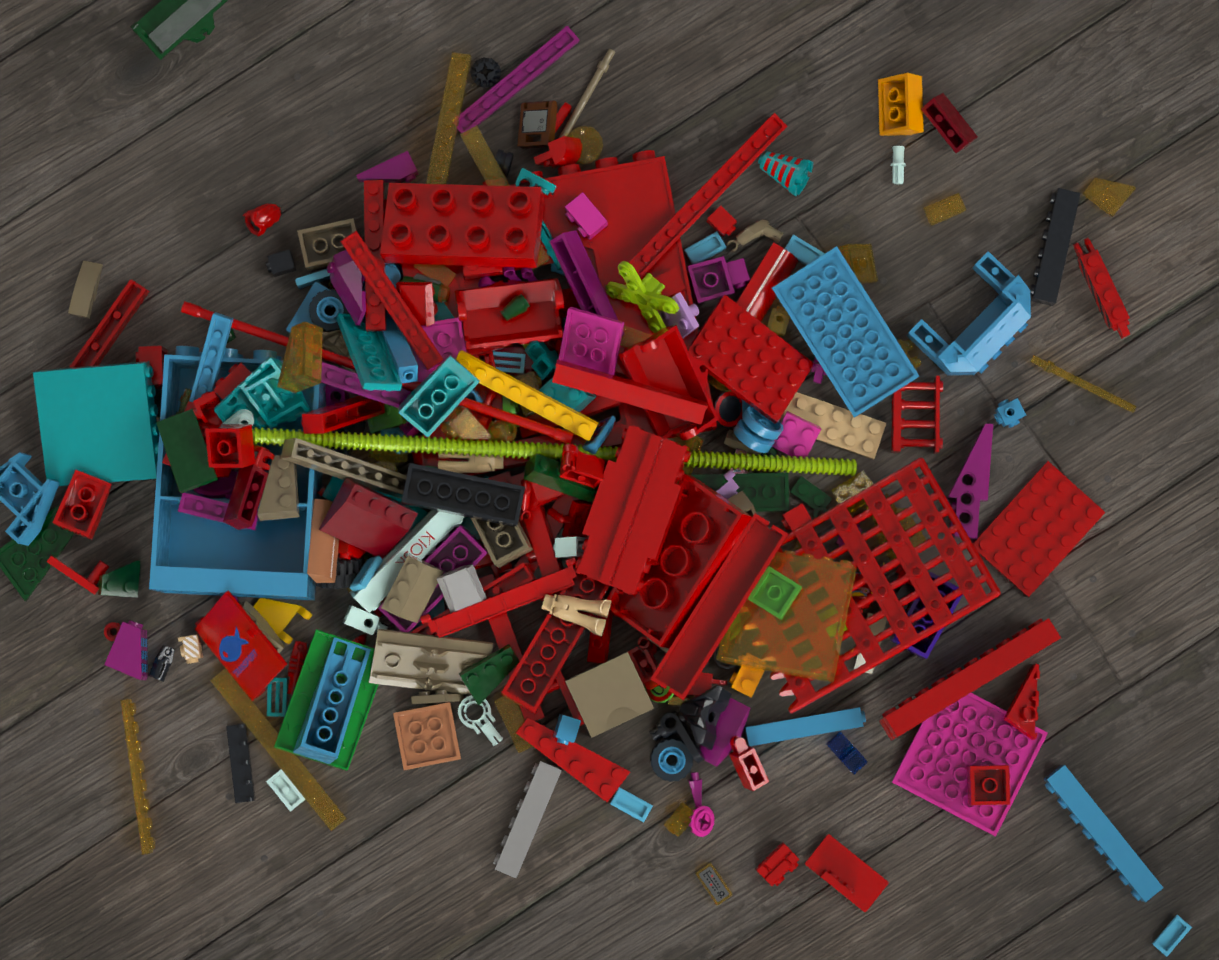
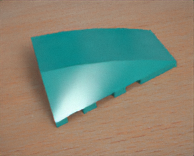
[214,356,311,429]

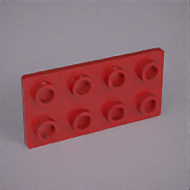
[805,834,889,912]

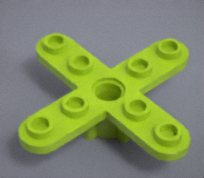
[606,261,679,333]

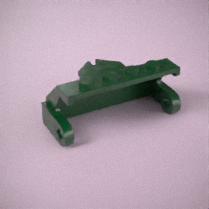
[130,0,228,60]

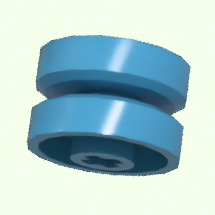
[733,406,783,453]

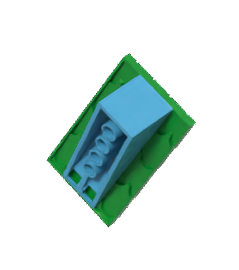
[273,629,379,771]

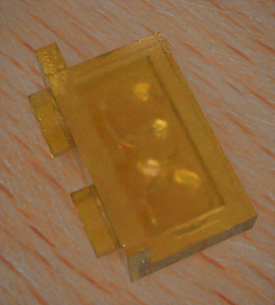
[831,471,873,513]

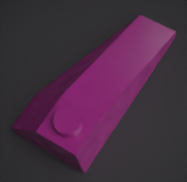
[327,250,366,326]

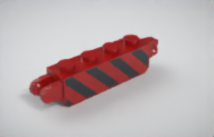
[1073,238,1130,339]

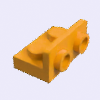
[729,653,768,698]

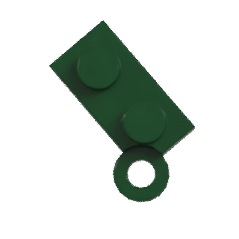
[790,476,832,518]

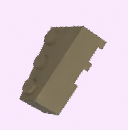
[257,455,300,521]

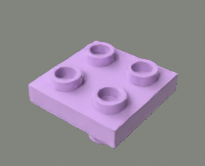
[657,292,699,338]

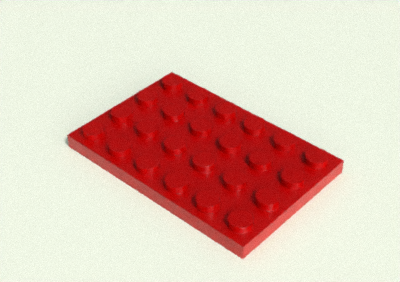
[688,295,814,424]
[973,461,1105,598]

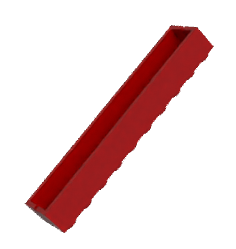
[650,513,788,700]
[879,618,1061,741]

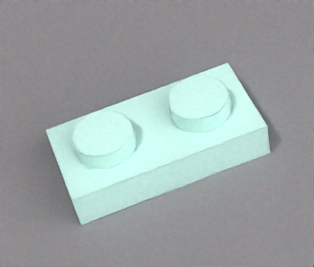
[266,769,306,812]

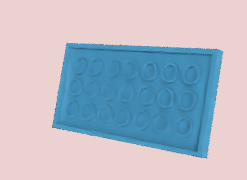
[772,246,919,418]

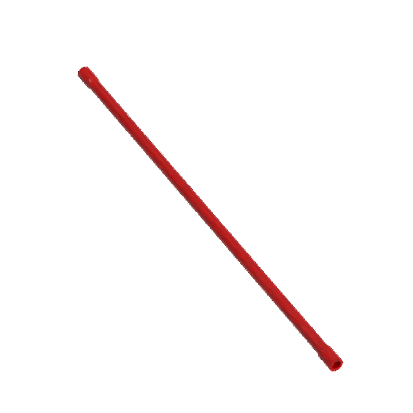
[181,301,574,444]

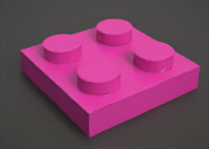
[772,411,821,458]

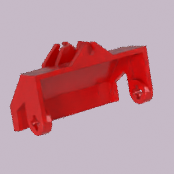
[455,278,564,349]
[618,325,719,440]

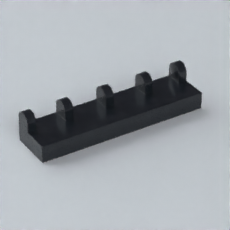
[226,724,255,803]

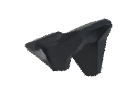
[680,685,732,750]

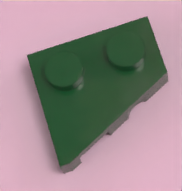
[98,561,140,598]

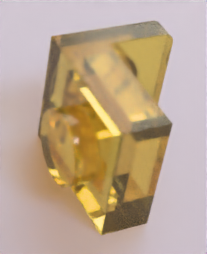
[664,802,693,837]

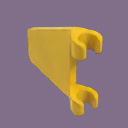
[253,598,312,644]

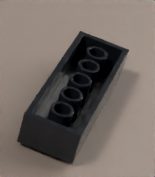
[402,463,525,527]

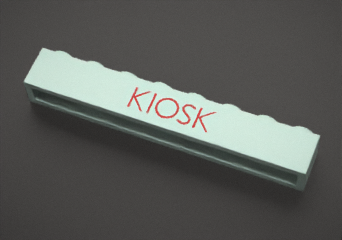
[350,510,464,613]

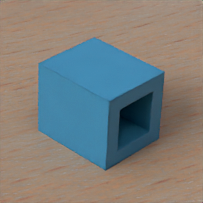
[553,714,581,745]

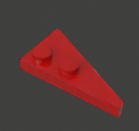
[1003,663,1040,740]

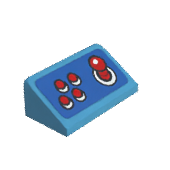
[582,416,615,455]

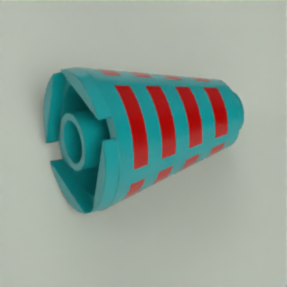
[758,151,813,196]

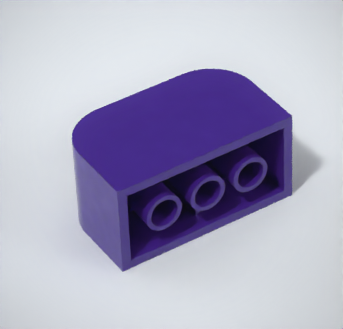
[890,572,962,659]

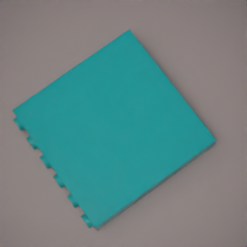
[33,361,159,486]

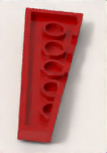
[515,717,630,802]

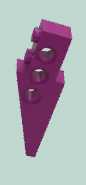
[947,423,993,539]

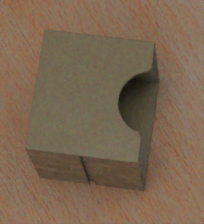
[565,652,654,738]

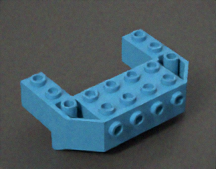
[906,251,1031,375]

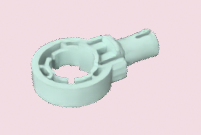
[458,695,503,746]

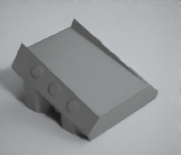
[437,564,487,613]

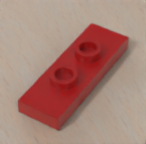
[587,610,613,663]

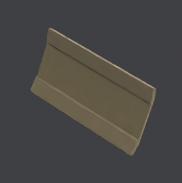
[368,629,493,695]

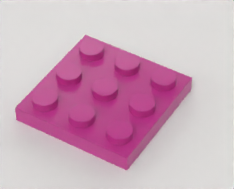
[559,307,624,375]
[406,318,467,382]

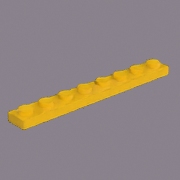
[456,350,599,441]

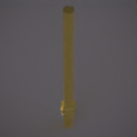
[1030,355,1136,413]

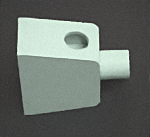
[342,605,389,635]

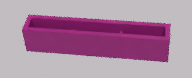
[549,230,625,336]

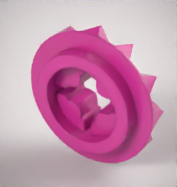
[689,806,714,837]

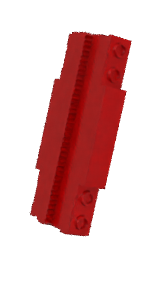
[575,425,691,595]

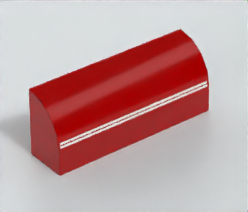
[737,242,798,322]

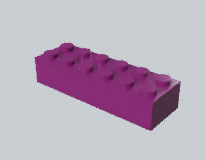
[378,524,488,632]

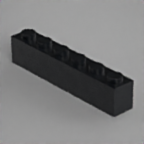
[1030,188,1081,306]

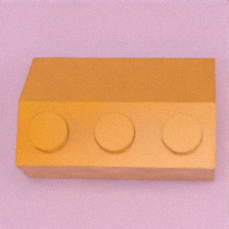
[878,73,924,136]

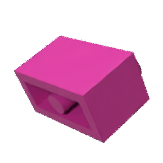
[565,192,608,240]

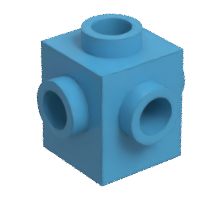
[994,398,1026,428]

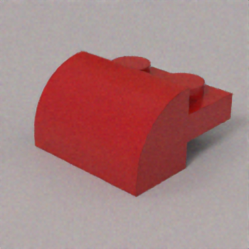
[534,136,582,168]

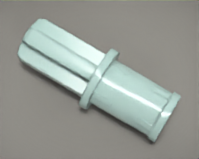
[891,146,906,185]

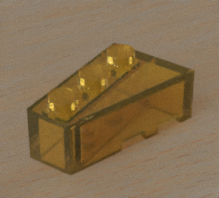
[277,322,323,393]

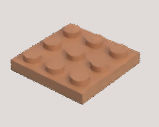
[393,702,461,770]

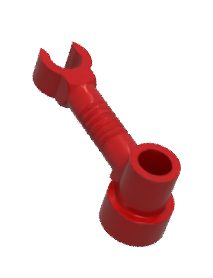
[468,388,498,431]

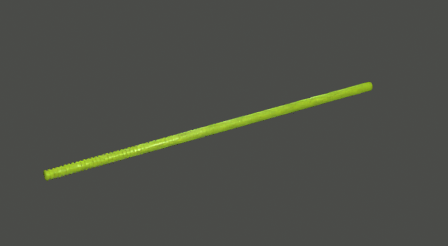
[252,427,857,476]

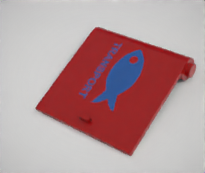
[194,590,287,701]

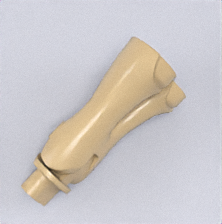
[438,453,504,474]
[542,594,612,637]

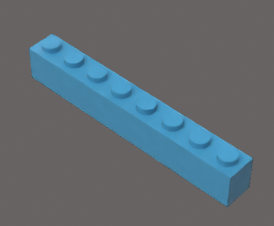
[1044,765,1163,902]

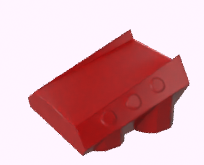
[396,282,438,327]

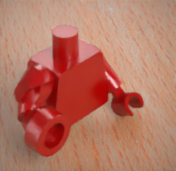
[519,465,564,521]

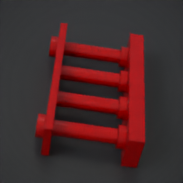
[891,376,943,454]

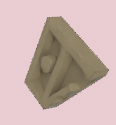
[411,690,464,704]

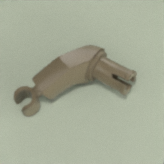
[727,220,784,252]

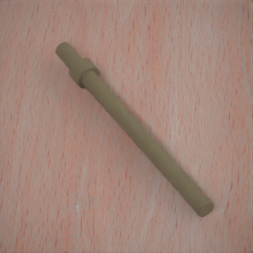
[559,49,615,138]

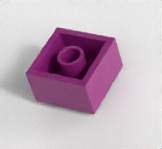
[686,256,735,305]

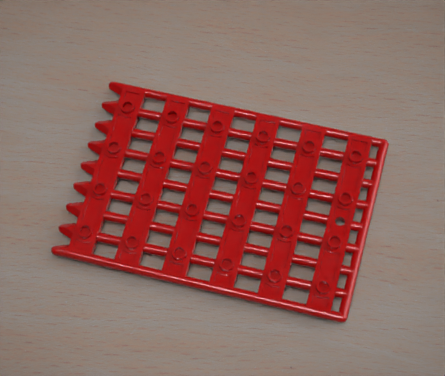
[739,458,1001,713]

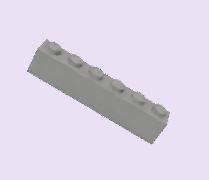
[493,761,562,878]

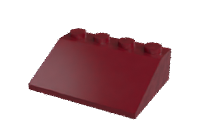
[319,477,418,559]

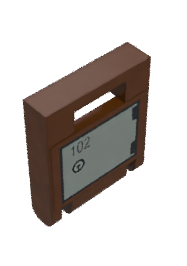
[517,101,557,148]

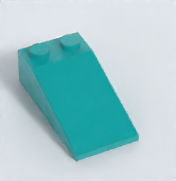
[398,355,480,437]

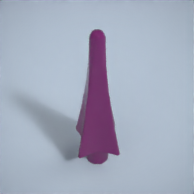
[688,772,703,823]

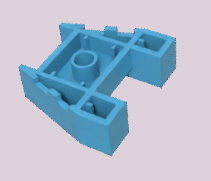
[0,452,60,546]

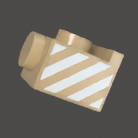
[178,635,203,664]

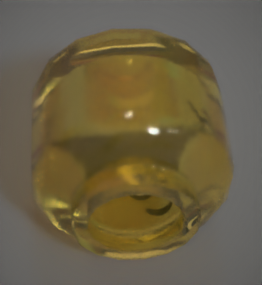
[488,419,517,442]

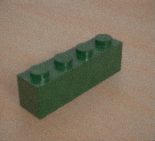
[524,454,600,503]

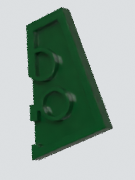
[459,644,520,706]

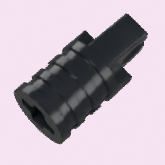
[148,645,175,682]

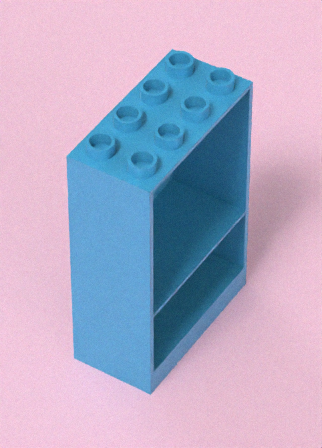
[149,346,326,601]

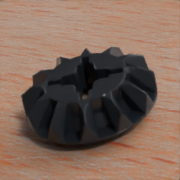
[471,57,501,88]

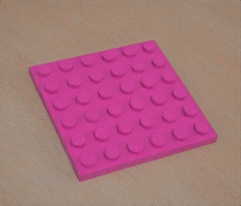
[892,693,1048,837]

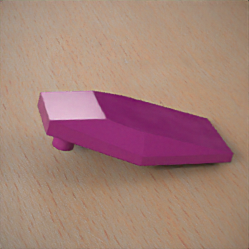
[699,698,751,767]

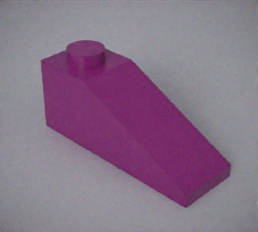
[356,151,419,183]

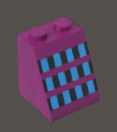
[104,620,148,680]

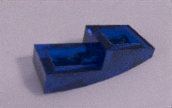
[826,732,868,775]

